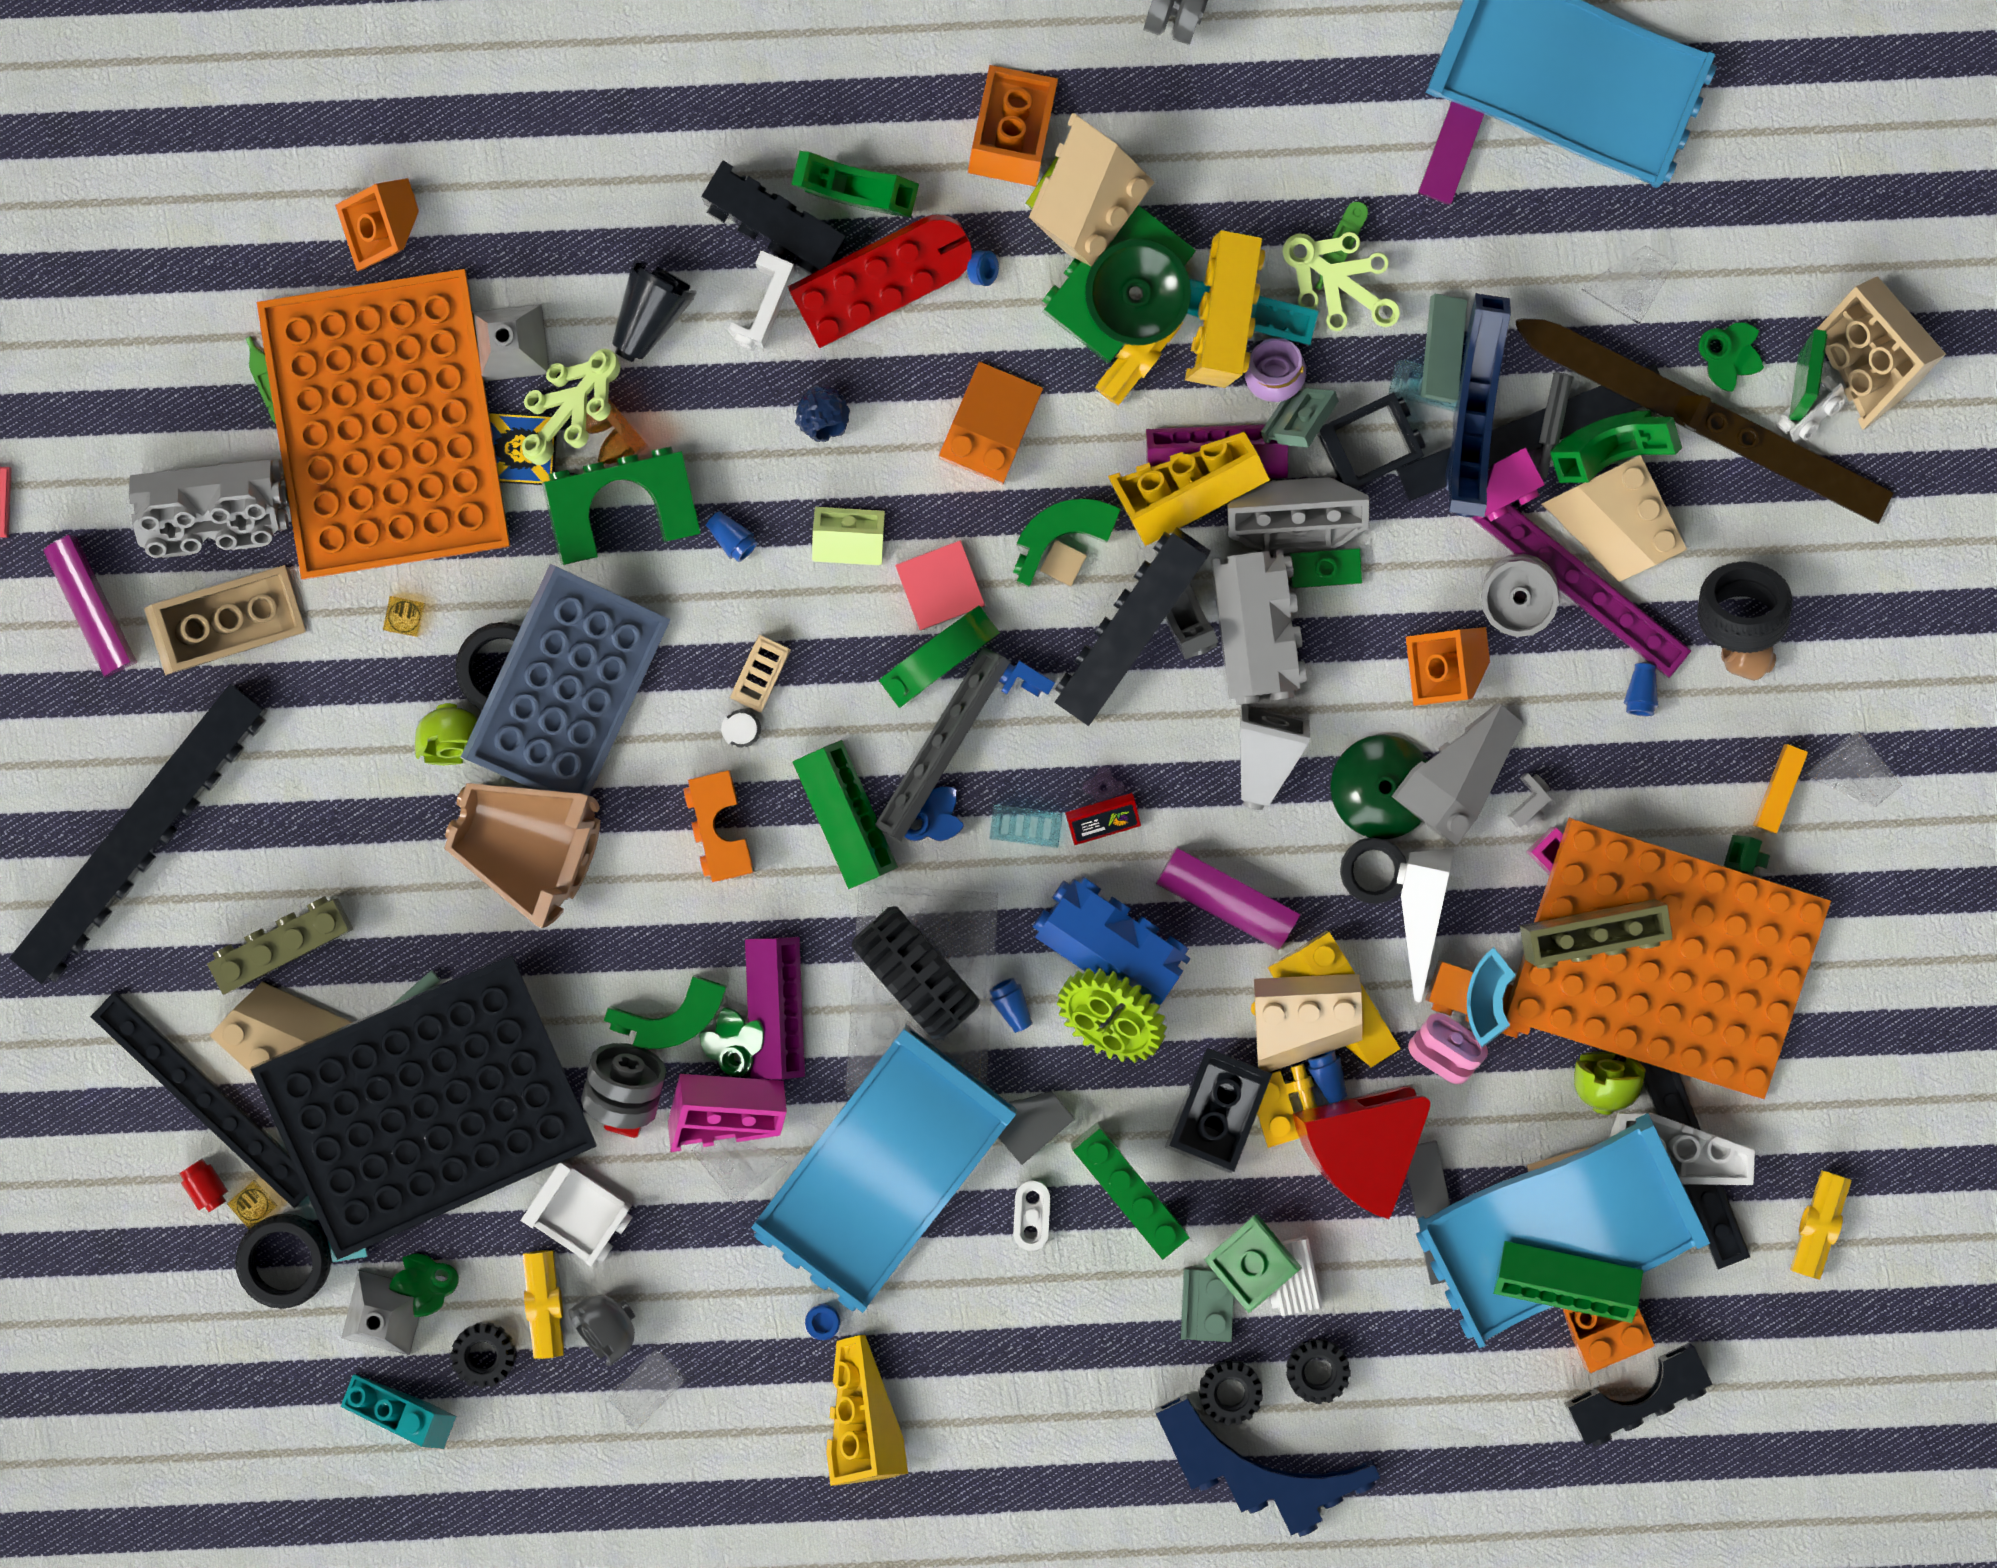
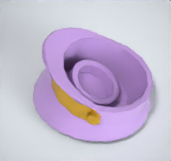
[1245,338,1306,402]

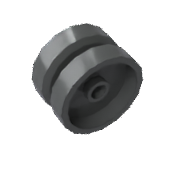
[1143,0,1208,45]
[581,1043,667,1129]

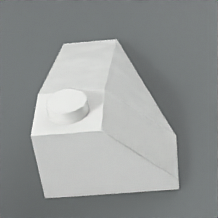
[1397,849,1453,1002]
[1609,1113,1755,1185]

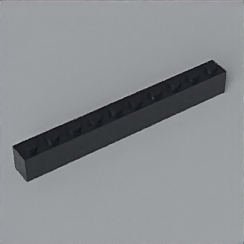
[9,684,268,985]

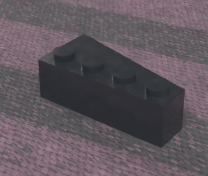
[701,160,846,275]

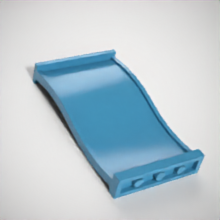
[1425,0,1717,188]
[751,1025,1018,1313]
[1416,1113,1710,1348]

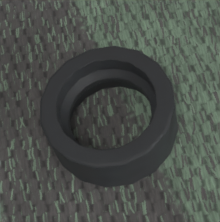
[1340,837,1407,904]

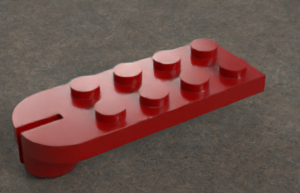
[787,214,972,349]

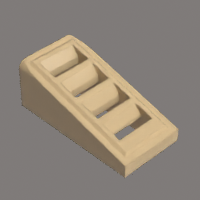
[730,635,791,713]

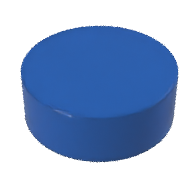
[967,250,999,286]
[805,1304,840,1340]

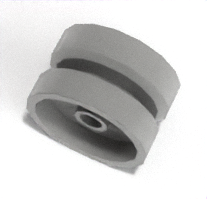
[1481,553,1559,637]

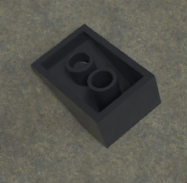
[1165,1048,1272,1173]

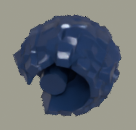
[795,384,850,442]

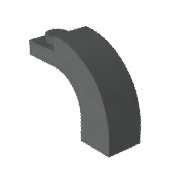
[1165,583,1219,660]

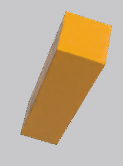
[1753,744,1808,834]

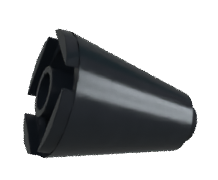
[612,260,697,362]

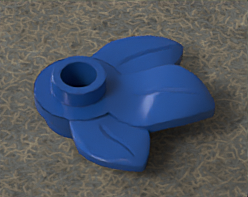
[904,787,964,841]

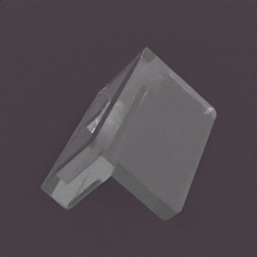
[609,1350,686,1432]

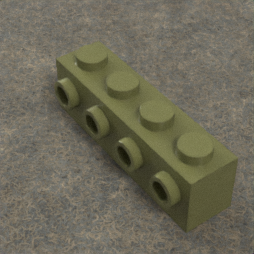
[207,896,354,995]
[1520,899,1673,968]

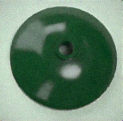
[1085,239,1191,346]
[1330,735,1428,839]

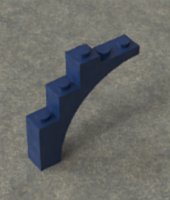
[1445,293,1511,518]
[1154,1394,1380,1537]

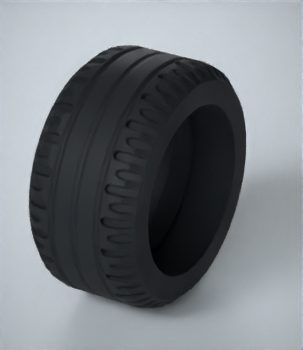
[1697,561,1793,653]
[455,622,521,710]
[235,1214,331,1309]

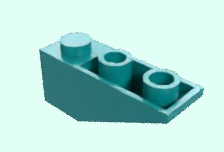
[340,1374,457,1449]

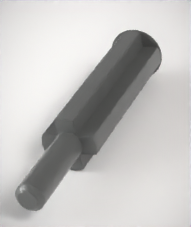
[1538,372,1574,479]

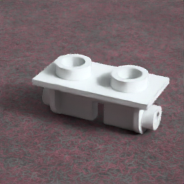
[1777,375,1846,444]

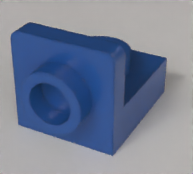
[999,661,1055,697]

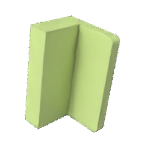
[812,507,885,565]

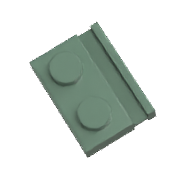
[1261,388,1339,448]
[1180,1268,1234,1342]

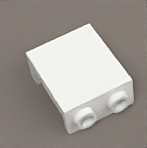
[728,251,796,351]
[520,1161,633,1267]

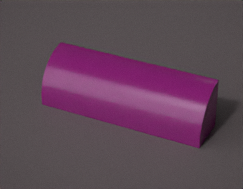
[1146,424,1288,479]
[43,535,137,678]
[1156,847,1300,950]
[745,937,805,1079]

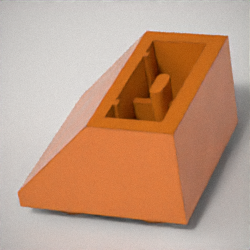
[1562,1307,1655,1373]

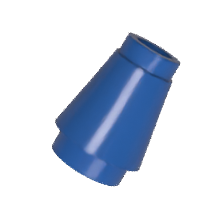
[706,511,758,562]
[1624,663,1659,716]
[989,978,1033,1033]
[1307,1050,1348,1103]

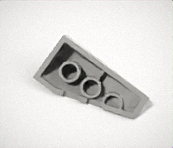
[1391,703,1523,846]

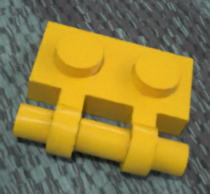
[1257,1063,1319,1148]

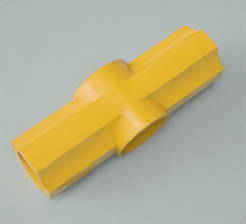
[1095,322,1183,406]
[1790,1170,1852,1280]
[523,1250,564,1359]

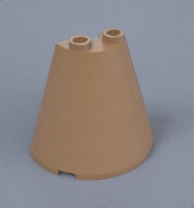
[444,783,601,928]

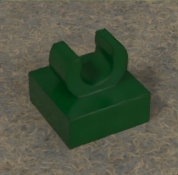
[1723,835,1770,874]

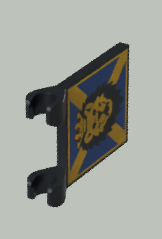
[489,412,578,485]

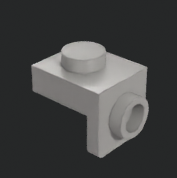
[1508,773,1552,828]

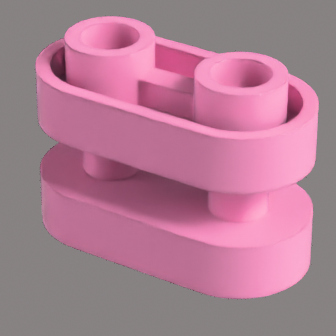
[1408,1013,1488,1084]

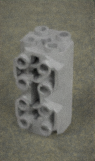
[129,459,289,558]
[1211,550,1307,705]

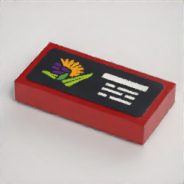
[1065,793,1141,846]

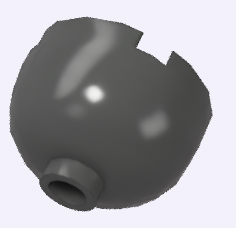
[568,1295,635,1366]

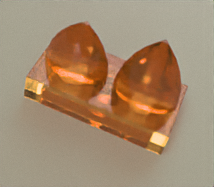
[586,396,648,464]

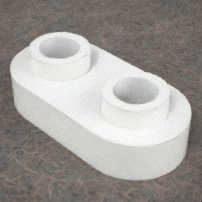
[1013,1180,1050,1251]

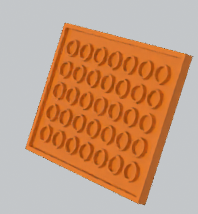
[256,269,511,580]
[1504,817,1831,1100]

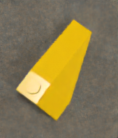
[1267,931,1400,1067]
[826,1335,908,1486]

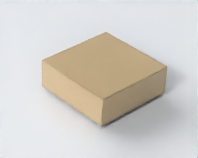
[1040,540,1087,587]

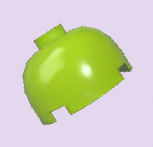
[415,703,478,766]
[1574,1051,1646,1115]

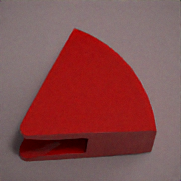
[1293,1086,1431,1220]

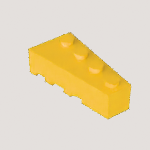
[1185,230,1265,388]
[1108,432,1270,546]

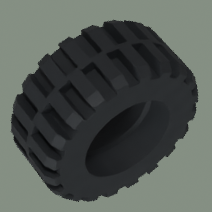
[851,906,980,1040]

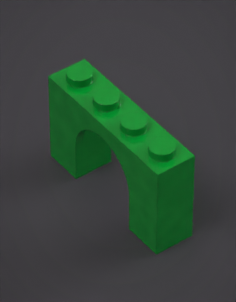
[1042,205,1196,363]
[542,446,701,565]
[1071,1122,1190,1260]

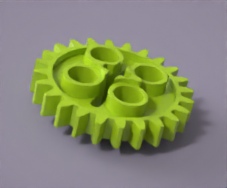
[1057,968,1167,1063]

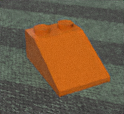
[968,65,1058,187]
[939,362,1043,485]

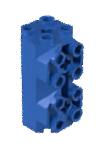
[1032,877,1191,1006]

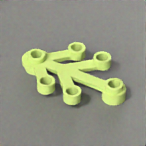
[1283,232,1400,331]
[522,349,620,465]

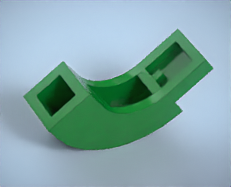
[791,150,919,218]
[1550,410,1682,483]
[1013,499,1121,587]
[879,605,1000,708]
[604,975,727,1049]

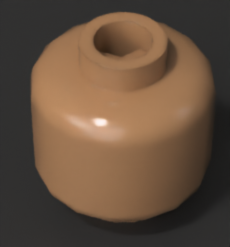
[1721,646,1776,681]

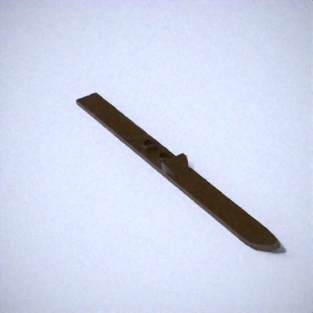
[1515,318,1894,524]

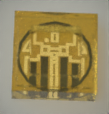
[383,596,425,637]
[227,1180,277,1229]

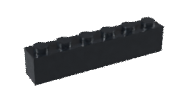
[1054,527,1211,726]

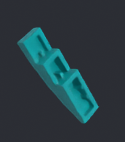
[1187,278,1319,345]

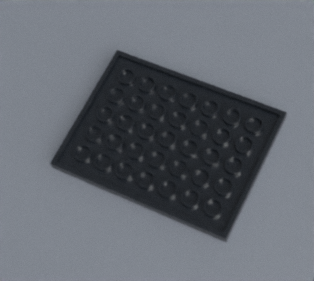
[250,953,597,1260]

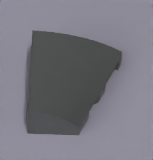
[998,1091,1075,1165]

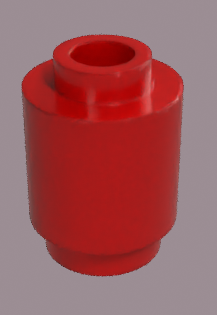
[179,1158,229,1213]

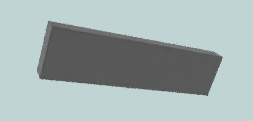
[1407,1140,1450,1285]

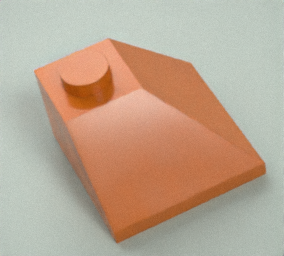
[335,178,419,271]
[1406,627,1490,706]

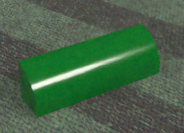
[792,740,898,890]
[1493,1241,1643,1323]

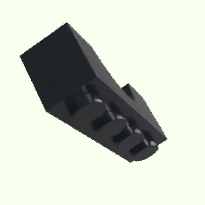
[1564,1343,1713,1447]

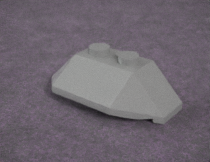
[1228,477,1369,555]

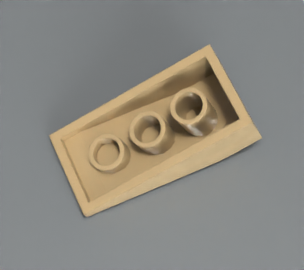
[144,565,306,675]

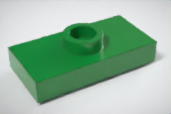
[1289,549,1362,589]

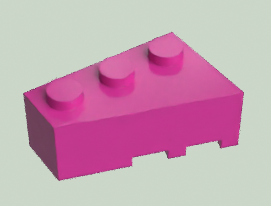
[668,1074,787,1152]

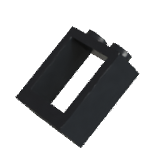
[1317,392,1426,489]

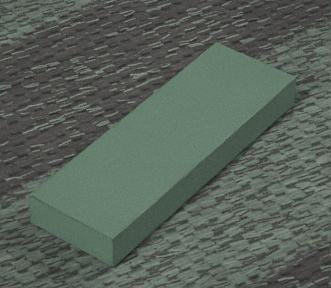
[1421,293,1467,403]

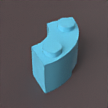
[1467,947,1516,1048]

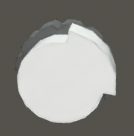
[721,709,761,748]

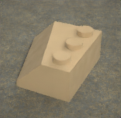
[1029,113,1154,267]
[1817,276,1946,430]
[1541,455,1687,582]
[1254,974,1363,1072]
[209,982,353,1075]

